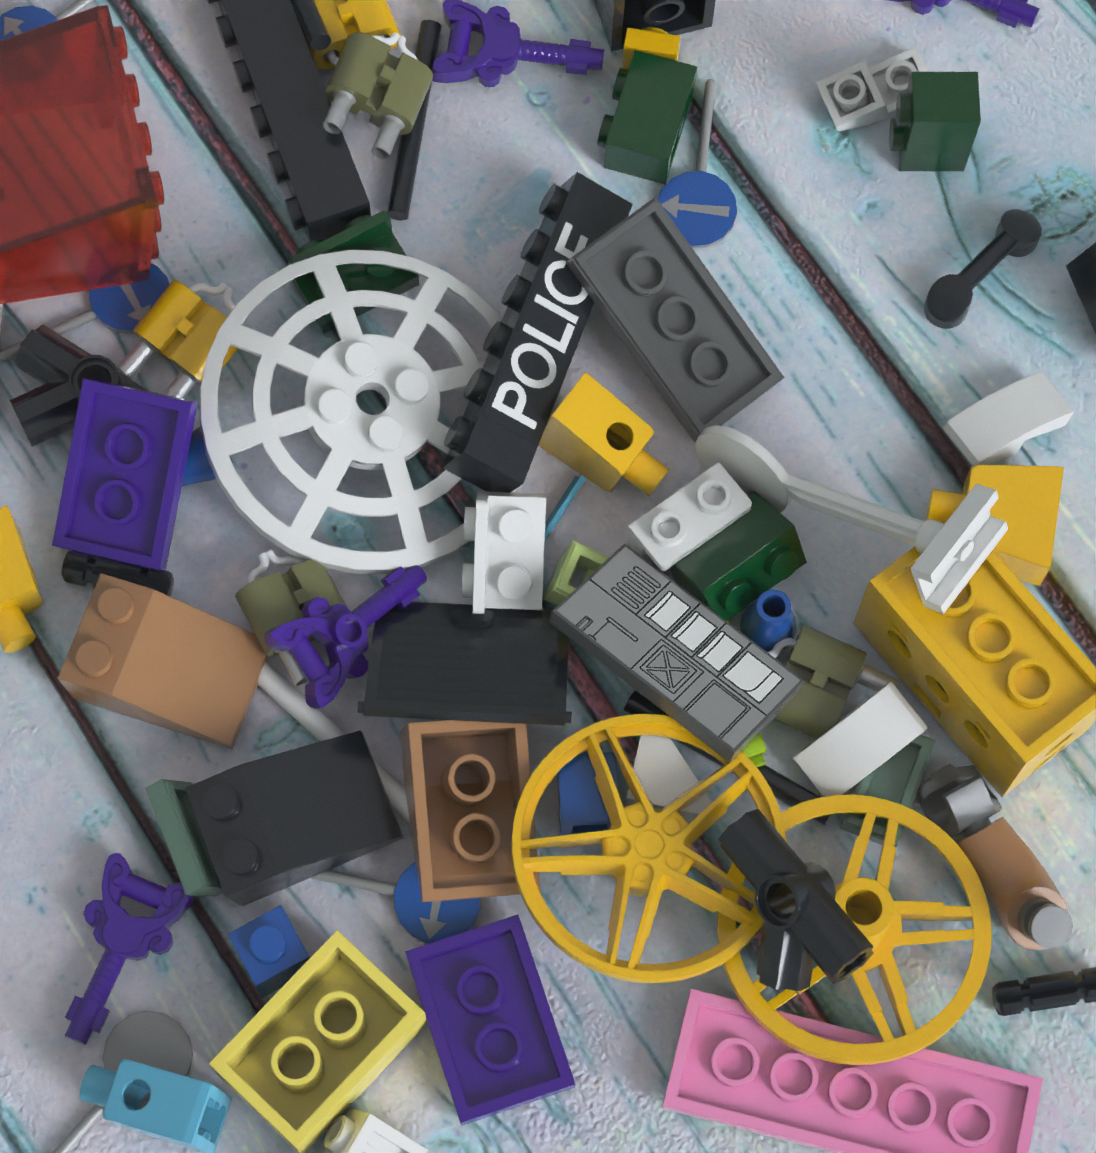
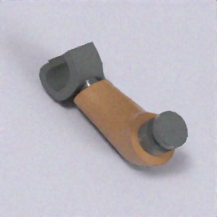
[917,764,1073,951]

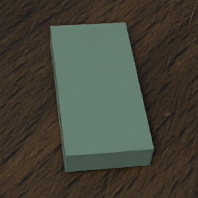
[840,734,936,847]
[145,779,223,897]

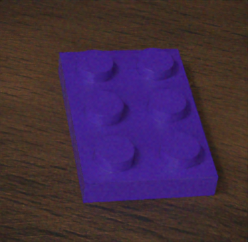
[52,378,198,570]
[405,914,576,1126]

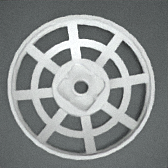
[200,250,517,574]

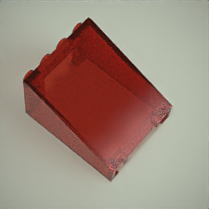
[0,5,164,304]

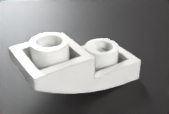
[816,46,928,131]
[943,371,1074,466]
[793,682,928,797]

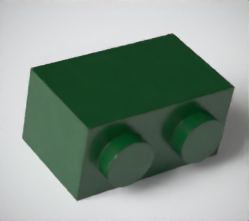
[597,50,697,185]
[889,72,981,171]
[670,491,807,621]

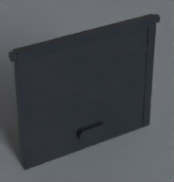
[357,602,572,726]

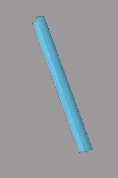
[545,475,586,541]

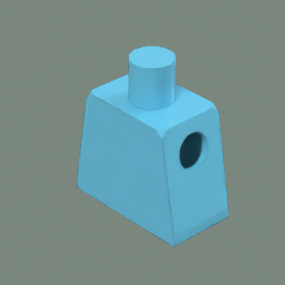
[80,1059,232,1153]

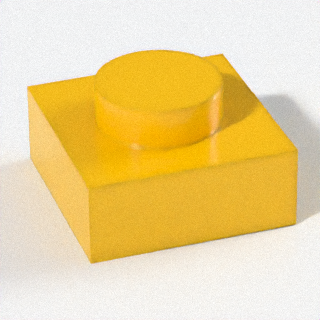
[622,27,680,70]

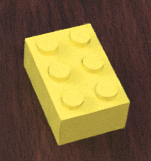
[209,930,427,1153]

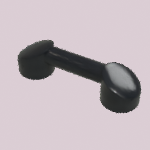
[924,209,1042,329]

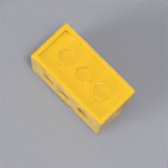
[853,523,1096,797]

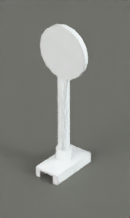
[694,425,1008,614]

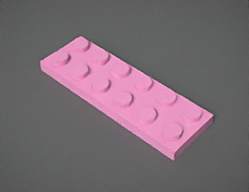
[662,989,1043,1153]

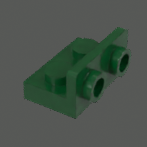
[289,211,420,334]

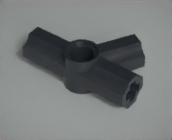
[10,324,148,447]
[718,809,874,992]

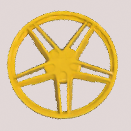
[511,714,786,983]
[717,794,992,1065]

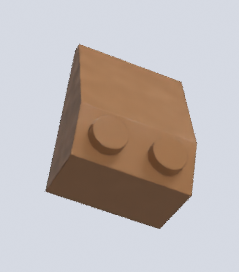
[58,573,268,750]
[400,720,541,903]

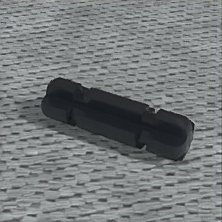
[61,550,174,596]
[992,967,1096,1016]

